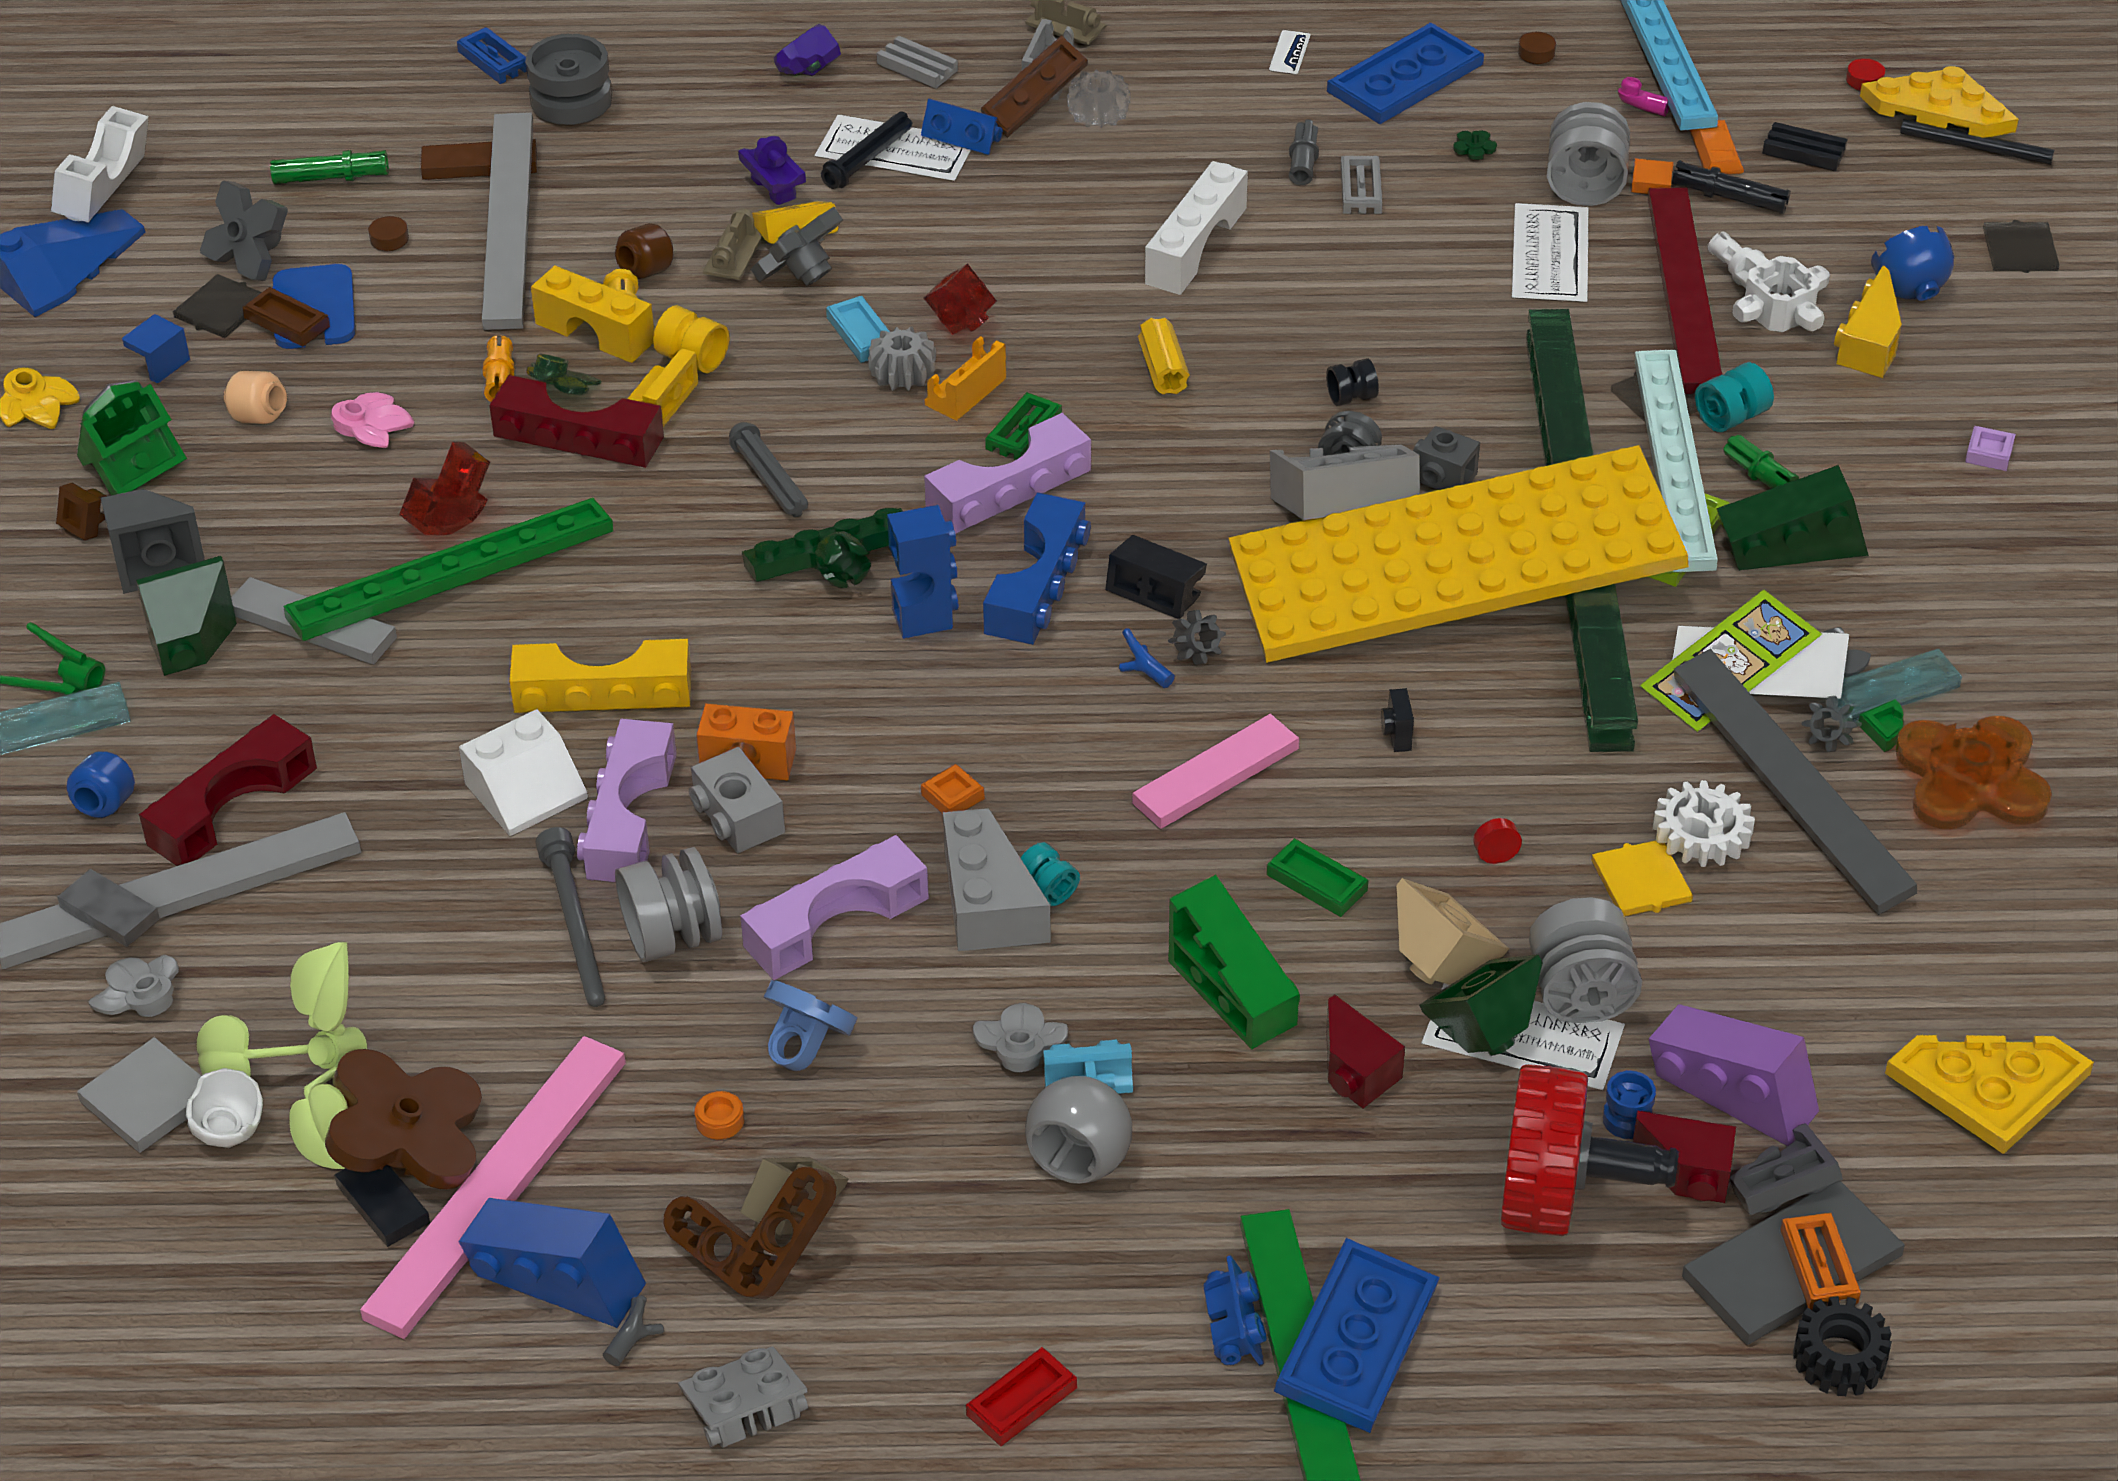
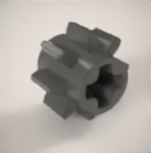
[1168,610,1226,665]
[1802,696,1862,752]

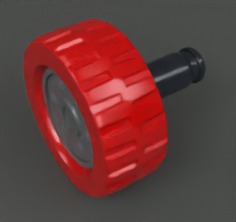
[1501,1064,1679,1236]

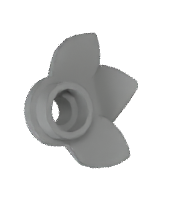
[88,955,179,1017]
[973,1003,1068,1072]

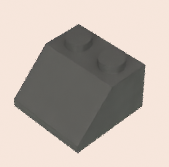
[101,489,205,594]

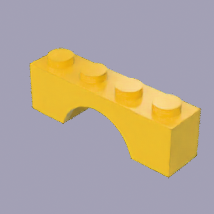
[509,639,691,713]

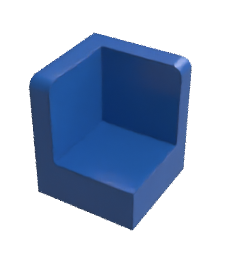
[122,314,190,383]

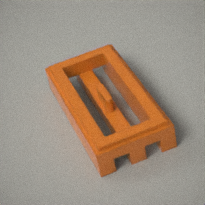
[1780,1213,1861,1310]

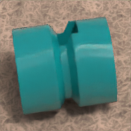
[1695,362,1774,433]

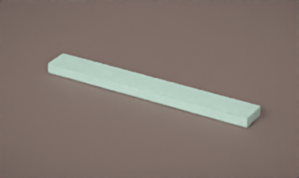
[1635,350,1718,572]

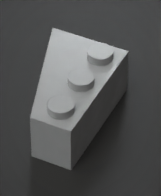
[1270,445,1420,521]
[943,808,1051,951]

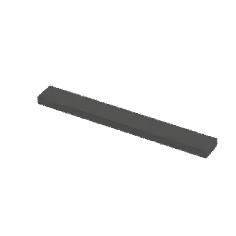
[1674,649,1917,915]

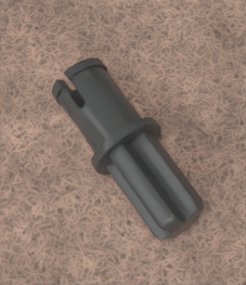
[1289,119,1319,185]

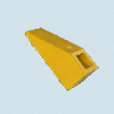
[1834,266,1902,378]

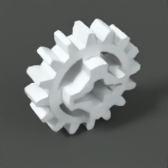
[1653,780,1755,867]

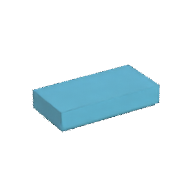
[826,296,890,363]

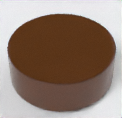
[1518,32,1556,64]
[368,216,409,251]

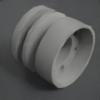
[1547,102,1630,206]
[615,847,722,962]
[1529,897,1642,1023]

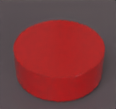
[1846,59,1885,91]
[1473,818,1522,864]

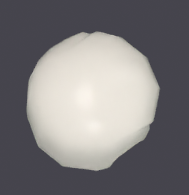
[186,1068,263,1148]

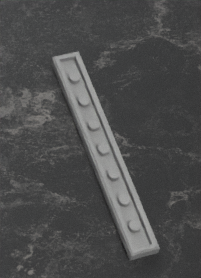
[482,112,533,330]
[0,812,361,969]

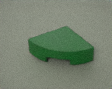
[1858,699,1904,752]

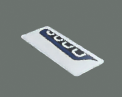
[1269,30,1310,74]

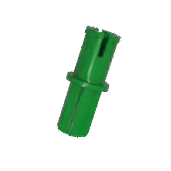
[1723,435,1799,489]

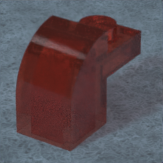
[399,442,490,535]

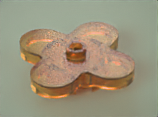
[1895,716,2052,829]

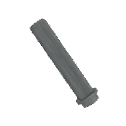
[729,422,808,517]

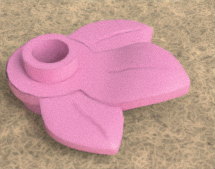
[331,392,414,448]

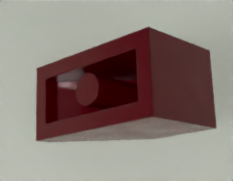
[1326,994,1405,1109]
[1633,1111,1736,1203]

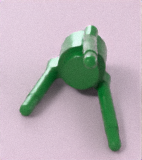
[0,622,105,699]

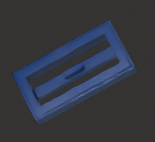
[457,27,526,84]

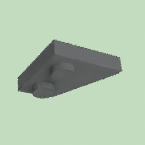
[1730,1123,1843,1215]

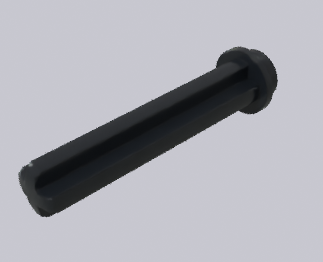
[821,111,913,189]

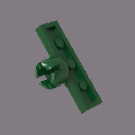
[742,508,903,588]

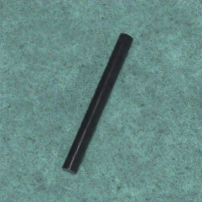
[1900,119,2055,165]

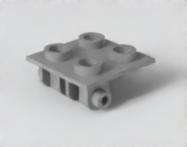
[678,1346,808,1448]

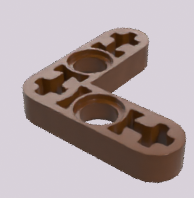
[663,1167,837,1299]

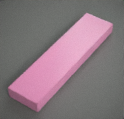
[1132,714,1299,829]

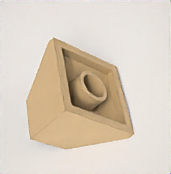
[1396,878,1509,985]

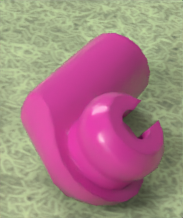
[1618,77,1670,117]

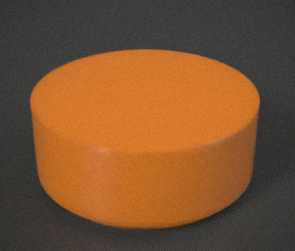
[695,1091,744,1140]

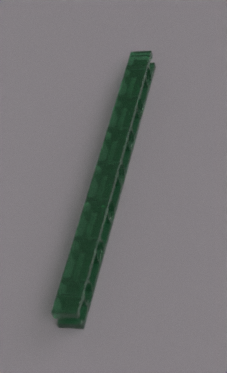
[1526,309,1638,752]

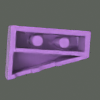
[1648,1004,1819,1146]

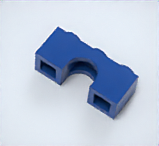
[887,505,959,639]

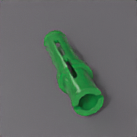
[270,150,389,185]

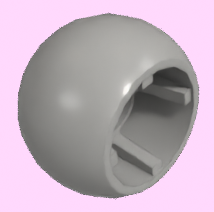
[1025,1076,1132,1184]

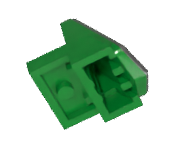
[77,380,187,495]

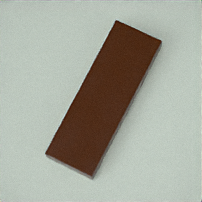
[981,35,1088,138]
[421,139,537,180]

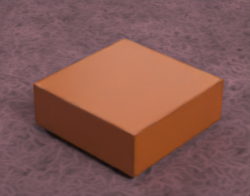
[1631,158,1673,194]
[921,764,985,814]

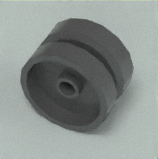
[525,34,612,125]

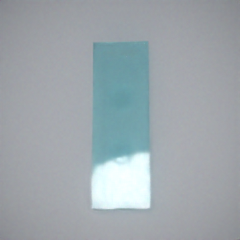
[1825,648,1962,721]
[0,682,131,755]

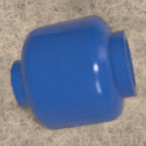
[66,751,135,818]

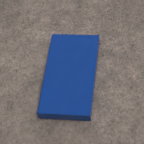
[1327,23,1484,124]
[1274,1238,1440,1433]

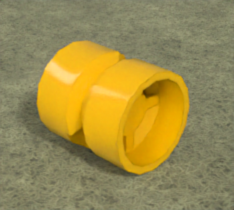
[653,305,730,374]

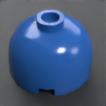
[1871,226,1954,301]

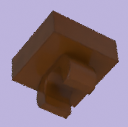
[56,482,107,541]

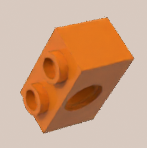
[697,703,796,781]

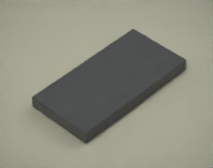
[1682,1181,1905,1345]

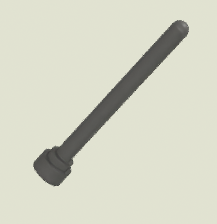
[536,827,605,1007]

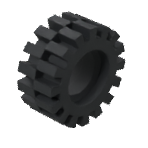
[1793,1296,1892,1397]

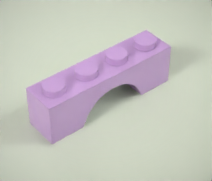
[924,413,1091,534]
[577,719,676,882]
[740,835,929,980]

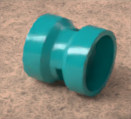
[1021,842,1080,906]

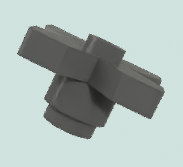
[200,181,288,281]
[750,207,843,286]

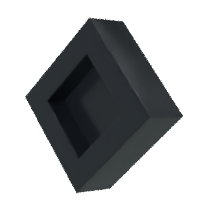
[1381,688,1414,752]

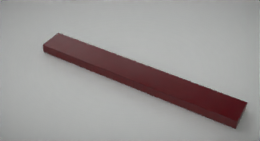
[1648,188,1722,394]

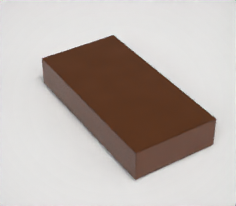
[242,287,330,347]

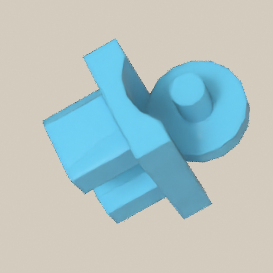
[1043,1040,1133,1094]

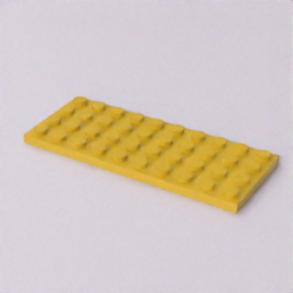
[1229,445,1689,663]

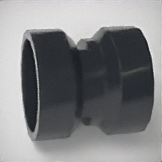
[1326,358,1379,406]

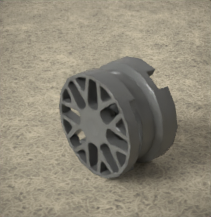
[1318,411,1382,456]

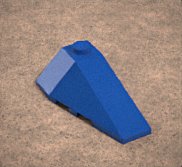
[0,209,145,317]

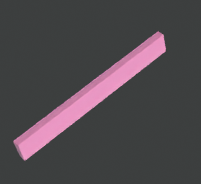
[360,1036,626,1339]

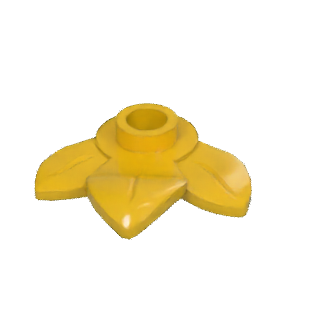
[0,367,80,429]

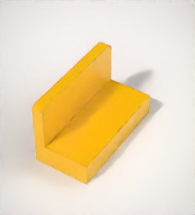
[627,348,698,427]

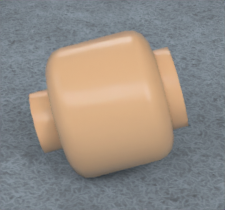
[224,371,287,424]

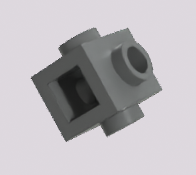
[1413,426,1480,490]

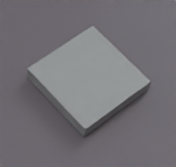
[77,1037,201,1153]

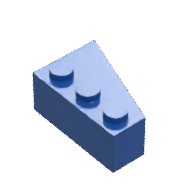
[458,1198,646,1328]

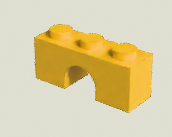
[531,265,654,363]

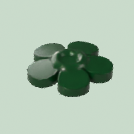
[1453,130,1497,160]

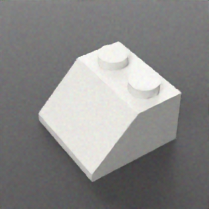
[459,709,588,836]

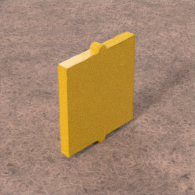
[1591,840,1693,916]

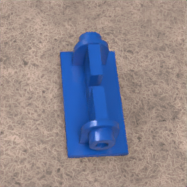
[921,98,1003,155]
[1203,1255,1267,1366]

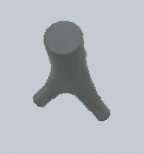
[603,1295,664,1366]

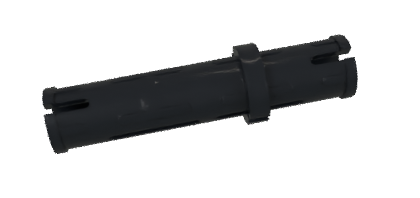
[1672,160,1791,215]

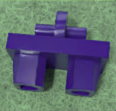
[738,136,806,205]

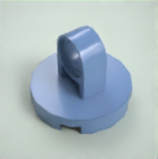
[763,980,857,1071]

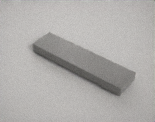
[231,577,397,665]

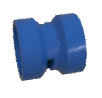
[1603,1070,1656,1139]

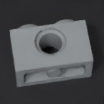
[689,747,785,854]

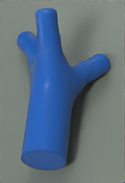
[1119,628,1175,688]

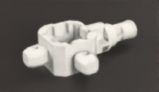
[1708,231,1830,332]

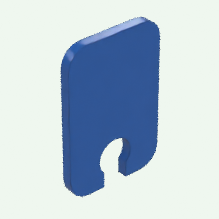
[273,264,355,349]

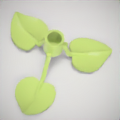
[196,942,367,1169]

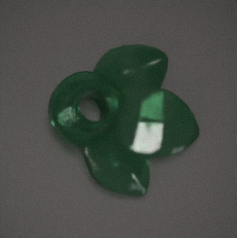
[526,354,602,395]

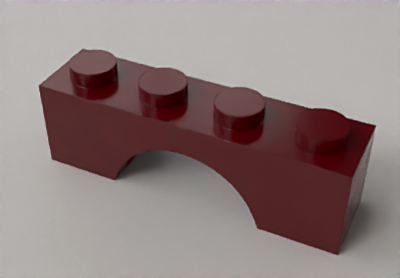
[489,375,664,468]
[139,714,317,866]

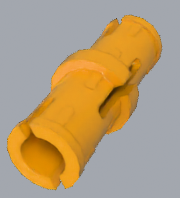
[483,335,515,402]

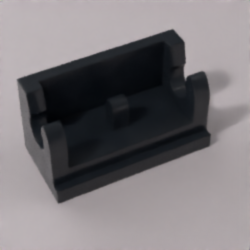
[1105,535,1207,619]

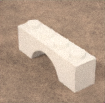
[51,106,148,222]
[1145,161,1248,295]

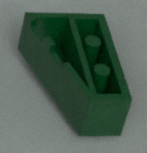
[1716,465,1869,571]

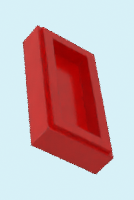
[966,1347,1077,1447]

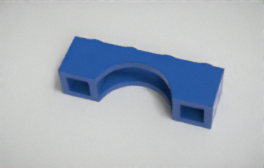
[983,492,1091,645]

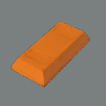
[1690,120,1744,174]

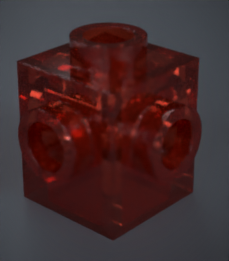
[924,263,997,335]

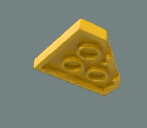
[1860,66,2019,138]
[1885,1035,2094,1154]

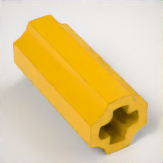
[1138,318,1190,395]

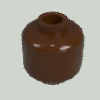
[615,223,674,279]

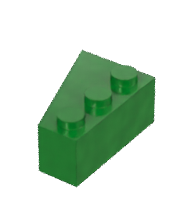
[1168,874,1300,1050]

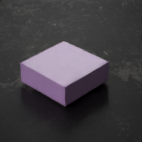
[1965,426,2016,471]

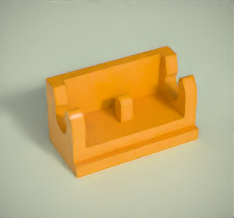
[924,336,1006,421]

